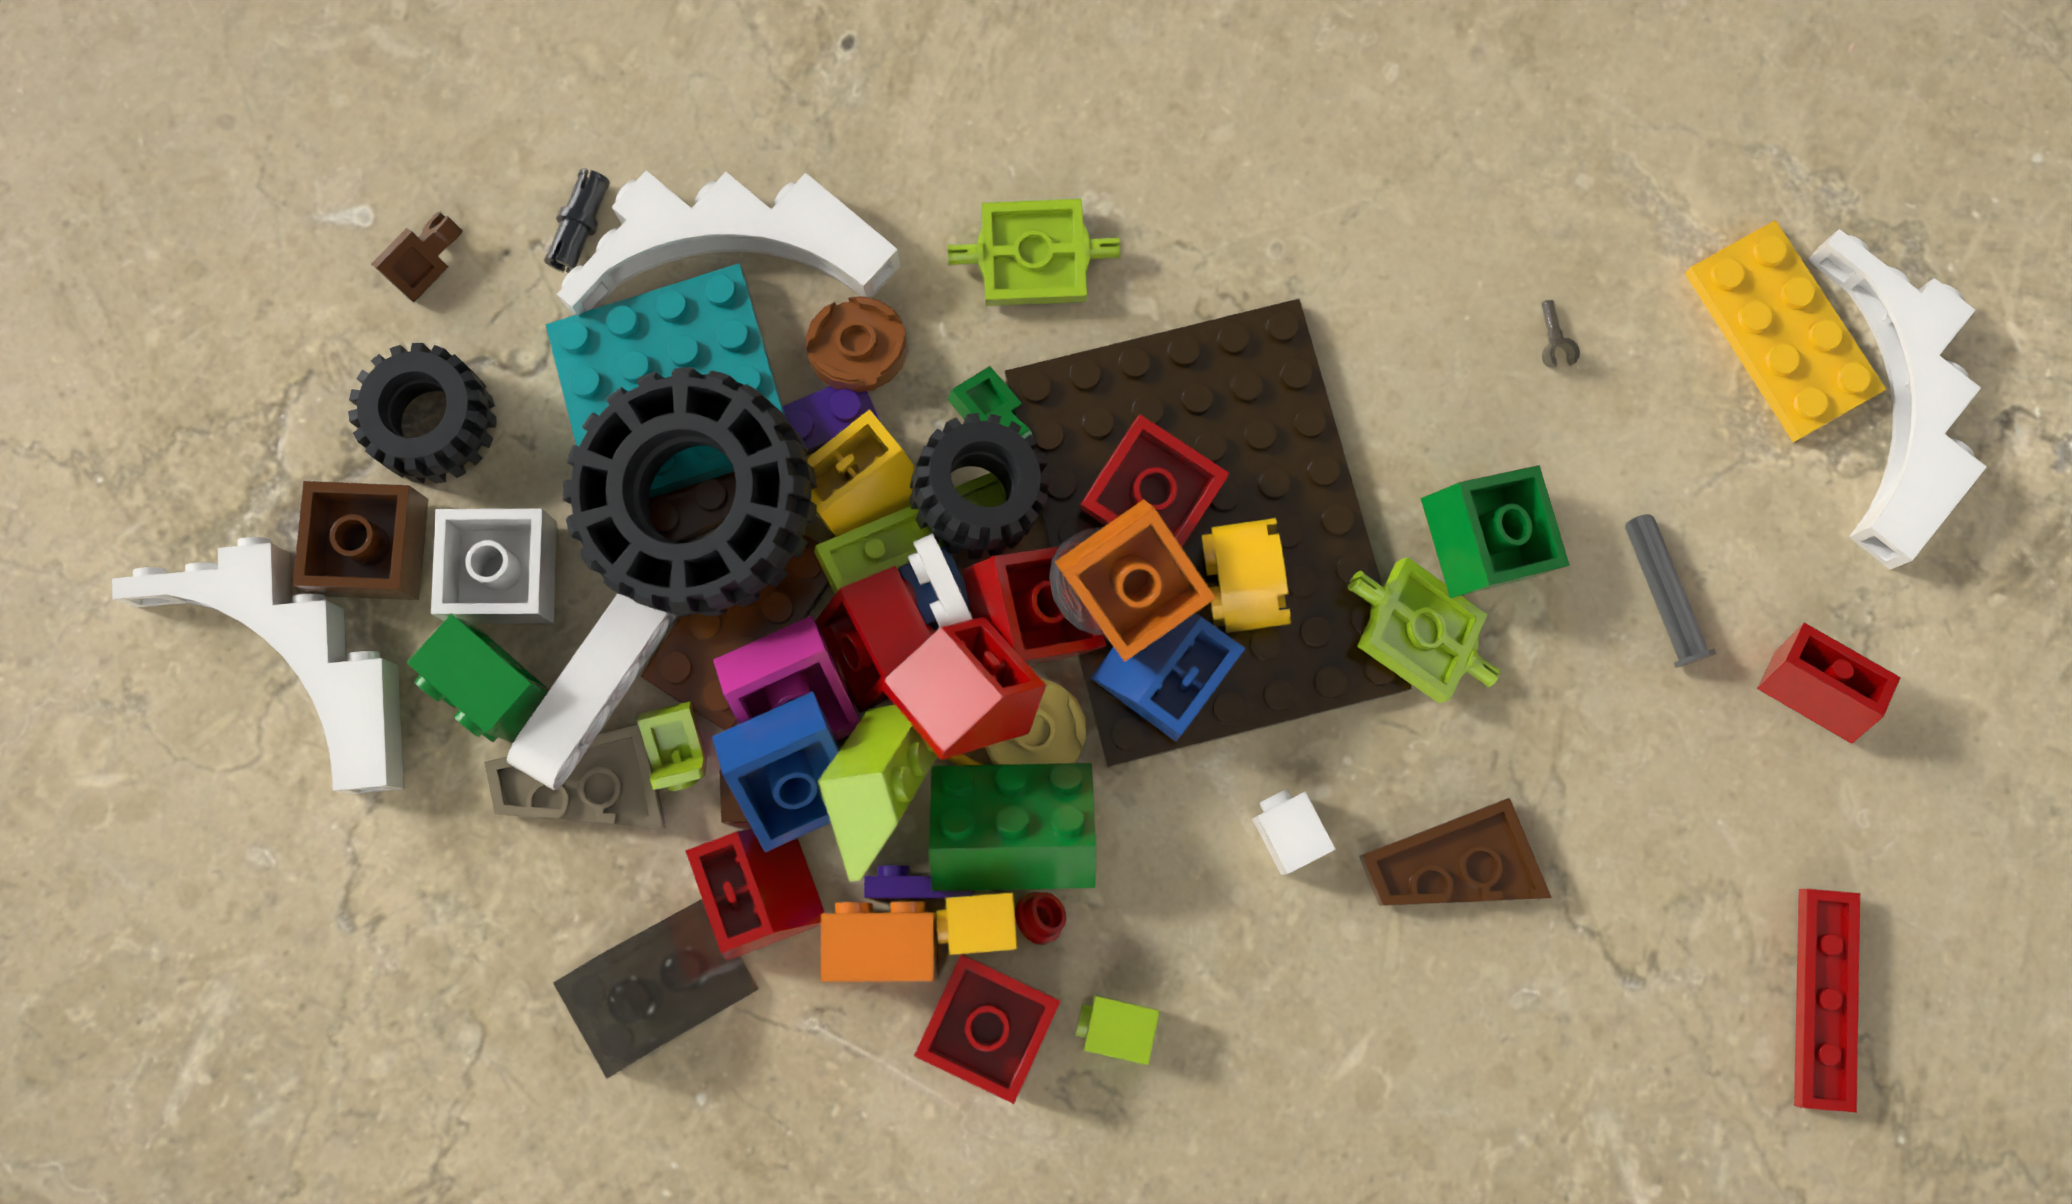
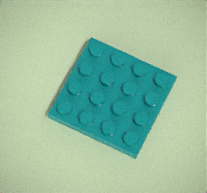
[545,263,785,498]

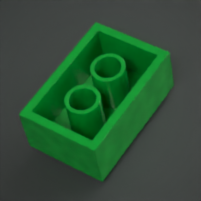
[929,763,1096,891]

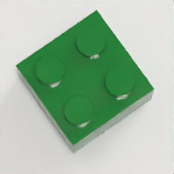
[1420,465,1570,599]
[406,613,550,743]

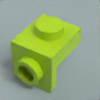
[637,701,707,791]

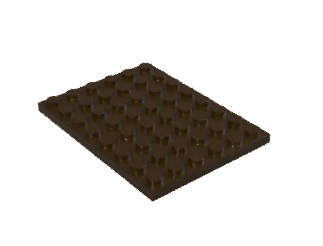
[1005,298,1412,768]

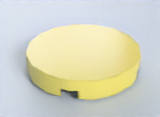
[985,678,1086,765]

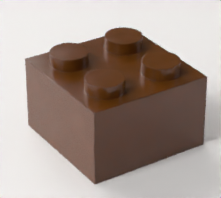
[293,481,429,600]

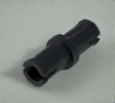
[544,168,610,273]

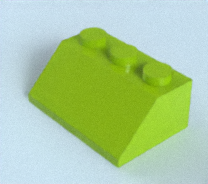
[818,705,937,881]

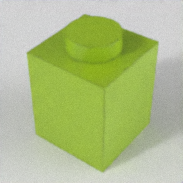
[1075,994,1160,1065]

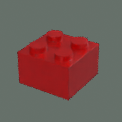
[1078,414,1230,548]
[962,544,1106,665]
[914,954,1061,1104]

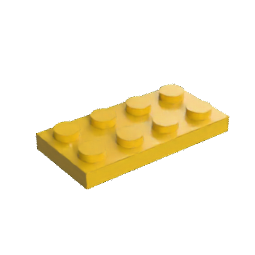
[1684,220,1886,443]

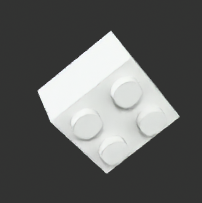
[431,509,557,624]

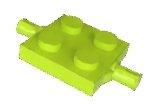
[947,199,1120,306]
[1348,557,1501,704]

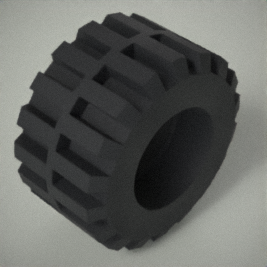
[348,343,497,484]
[909,413,1050,559]

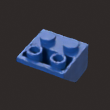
[1091,613,1245,742]

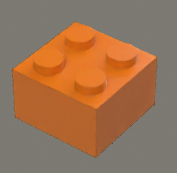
[1055,499,1215,662]
[821,902,938,982]

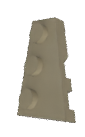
[484,725,666,828]

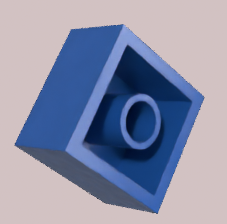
[712,692,841,852]

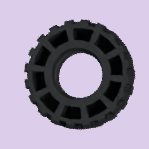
[563,367,817,617]

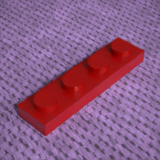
[1794,889,1861,1113]

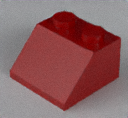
[815,566,935,713]

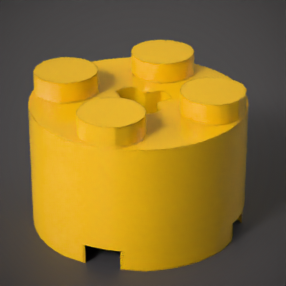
[1202,518,1291,633]

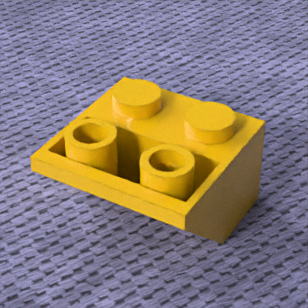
[807,409,915,537]

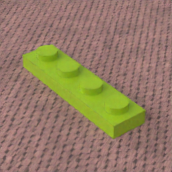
[814,472,1006,594]

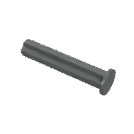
[1625,514,1716,668]

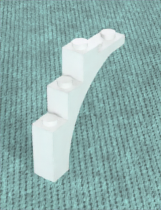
[557,170,901,316]
[1808,229,1987,570]
[112,537,404,794]

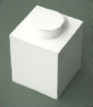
[1252,789,1336,875]

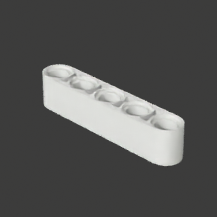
[507,593,678,790]

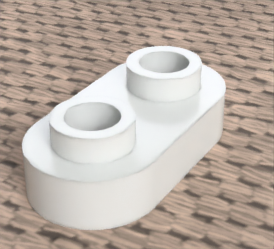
[907,534,972,627]

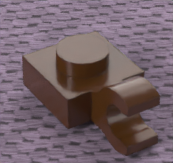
[371,211,463,303]

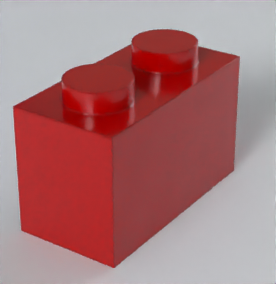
[1757,622,1901,744]

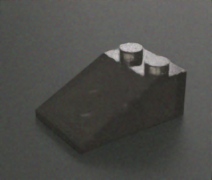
[553,899,759,1079]

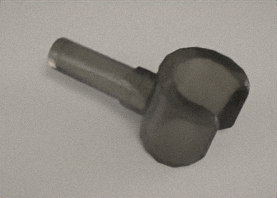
[1541,300,1580,368]

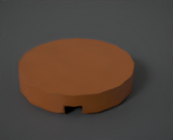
[805,296,908,393]

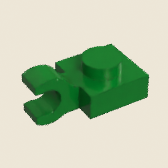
[947,366,1034,439]

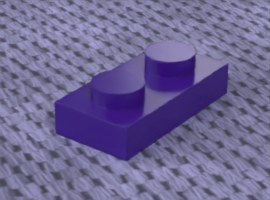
[783,387,880,456]
[864,865,974,899]

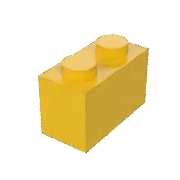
[936,893,1017,955]

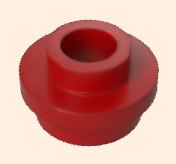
[1015,892,1067,945]

